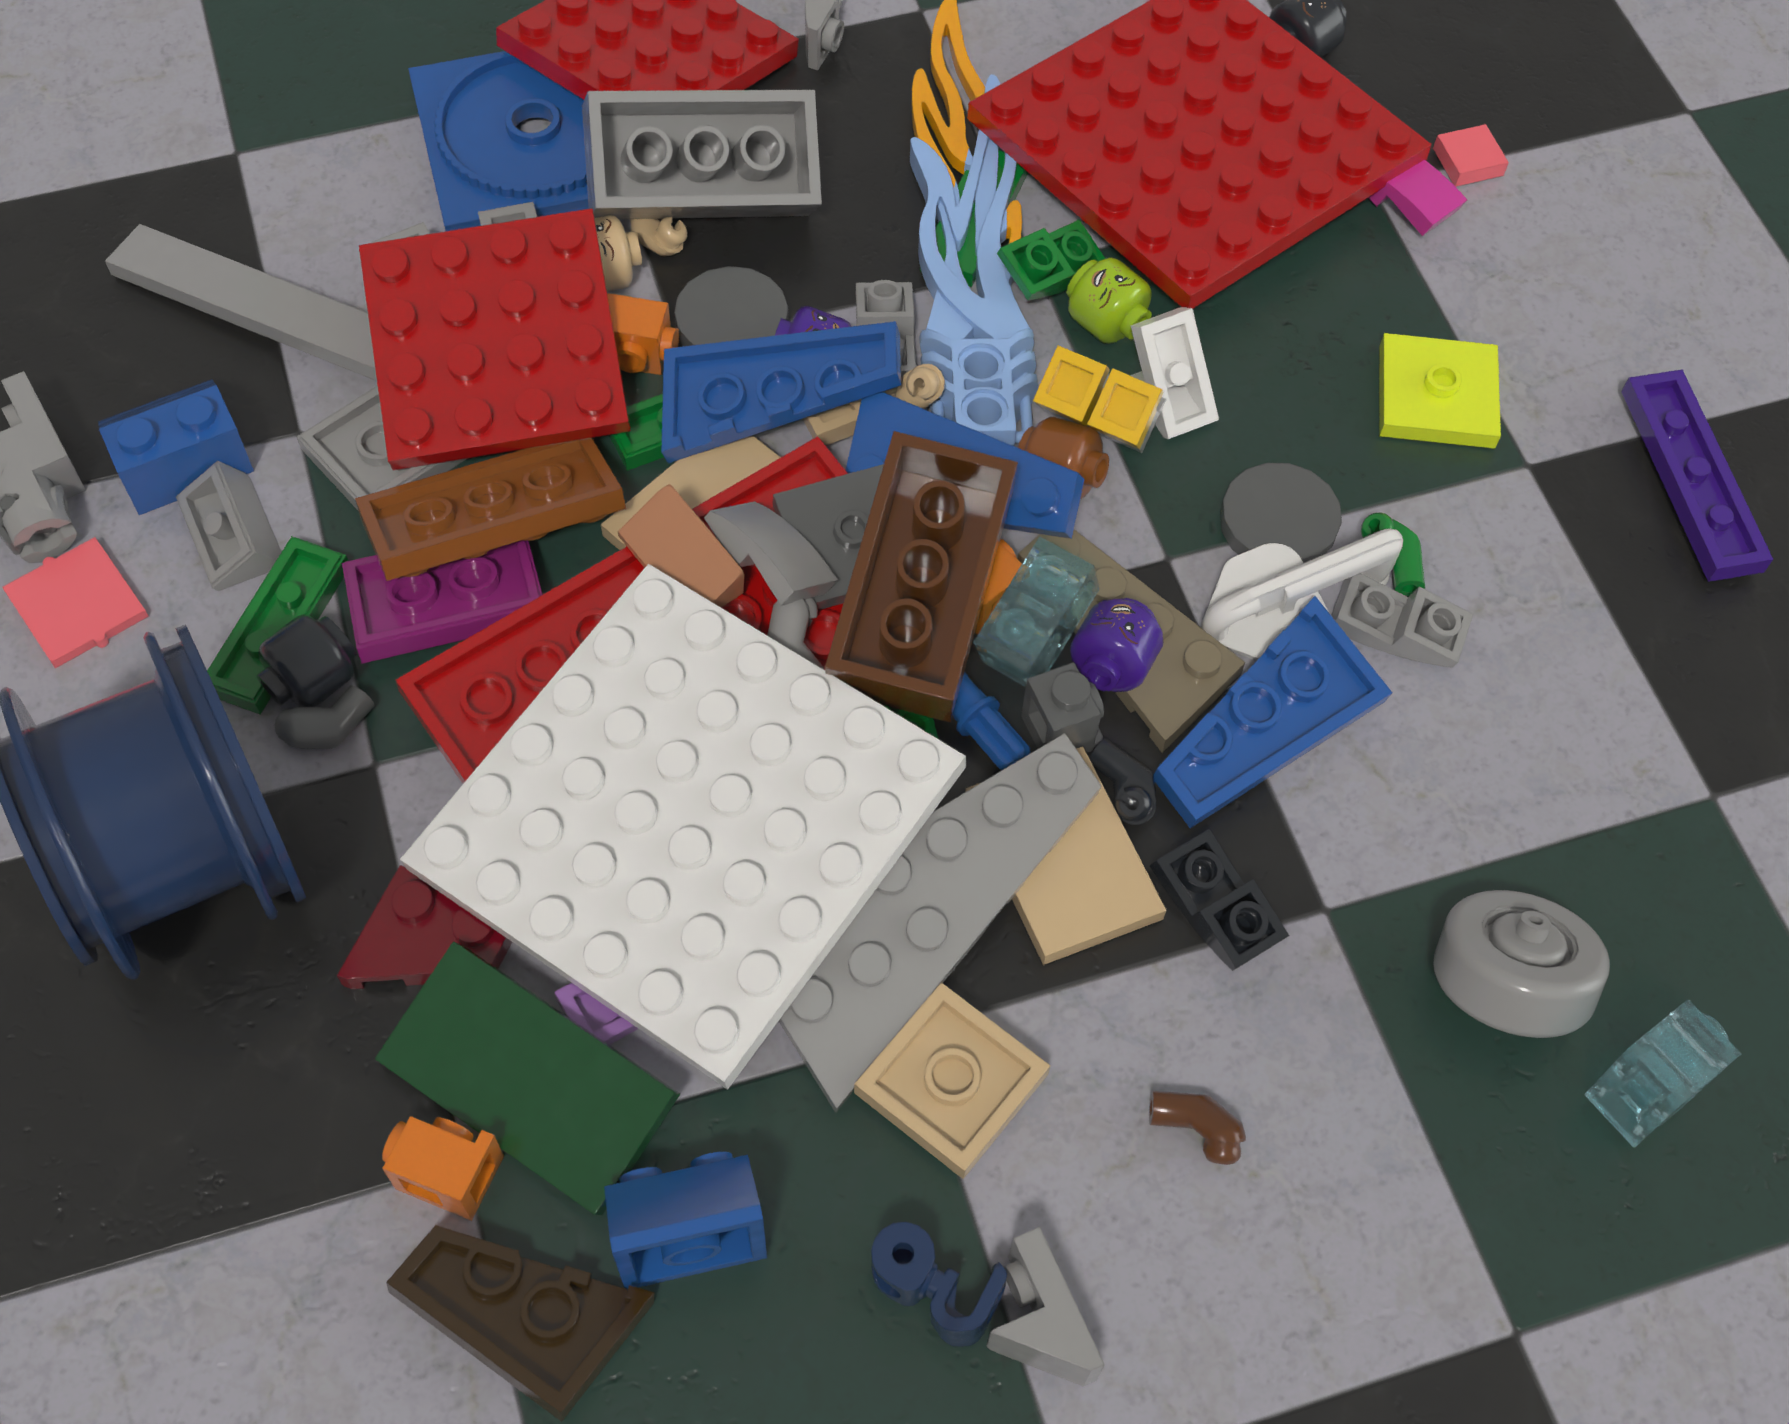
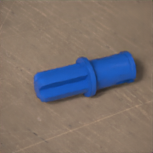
[953,671,1030,770]

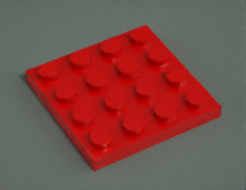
[496,0,799,100]
[359,208,631,471]

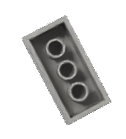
[582,90,822,219]

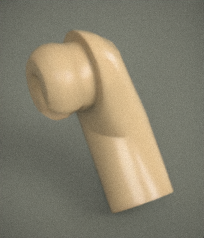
[895,364,945,409]

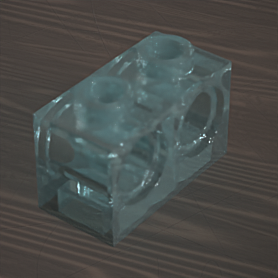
[973,536,1100,687]
[1584,999,1742,1148]

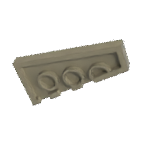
[1018,530,1246,753]

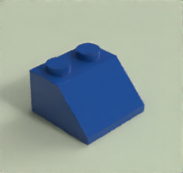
[98,379,254,515]
[604,1152,767,1290]

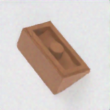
[618,484,744,607]

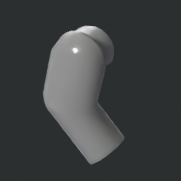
[767,598,824,670]

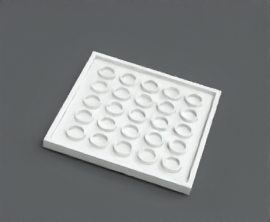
[400,564,966,1090]

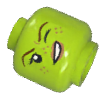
[1066,258,1152,344]

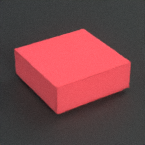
[1433,124,1509,187]

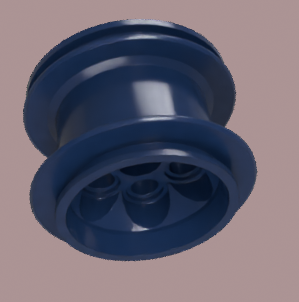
[0,624,307,980]

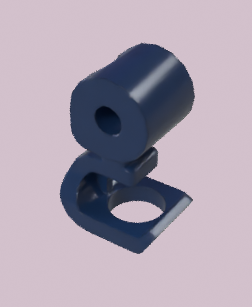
[871,1222,1007,1347]

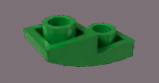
[997,219,1105,300]

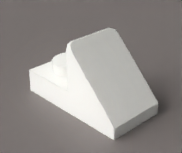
[1130,307,1219,439]

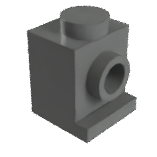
[1021,662,1104,753]

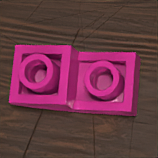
[1369,160,1467,236]

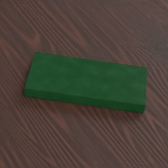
[375,941,680,1215]

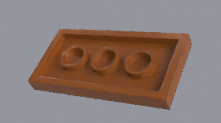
[355,438,626,581]

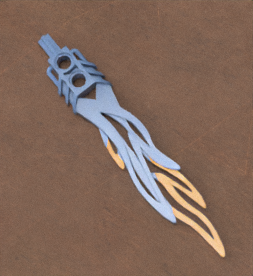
[910,0,1038,446]

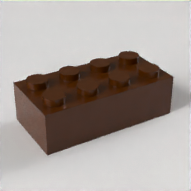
[825,431,1018,723]

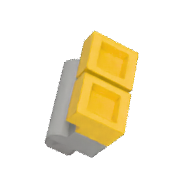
[1033,345,1166,453]

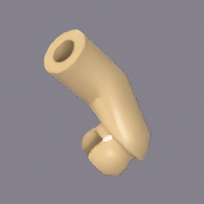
[630,217,687,257]

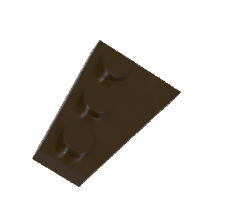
[386,1225,655,1422]

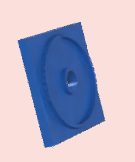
[408,51,589,231]

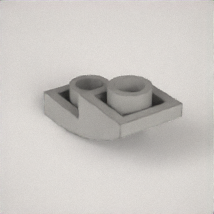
[805,0,844,71]
[856,280,916,377]
[704,501,838,606]
[1332,573,1473,668]

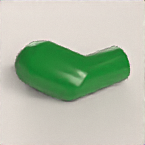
[1361,512,1425,597]

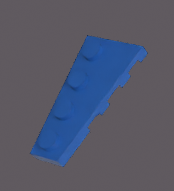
[661,321,901,463]
[845,392,1085,539]
[1153,596,1393,828]

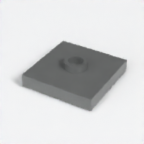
[772,464,884,610]

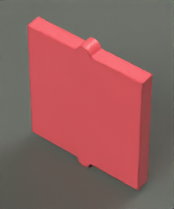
[2,537,149,669]

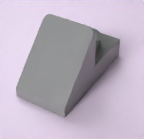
[986,1227,1105,1386]

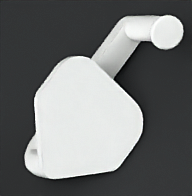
[1201,528,1403,661]

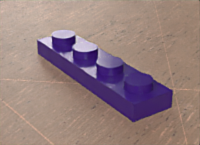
[1621,369,1773,582]

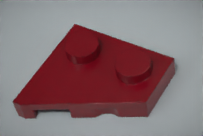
[337,865,512,989]

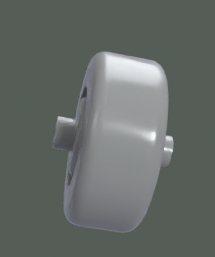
[1433,890,1610,1038]

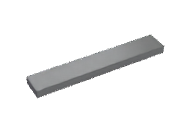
[105,224,377,381]

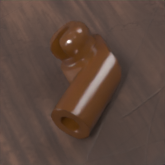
[1149,1090,1246,1165]

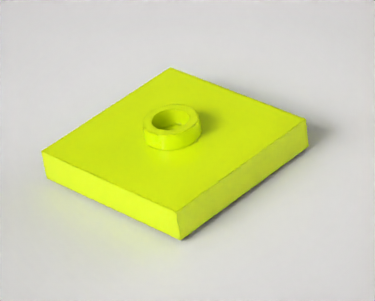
[1379,333,1501,449]

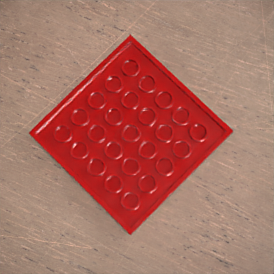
[967,0,1432,309]

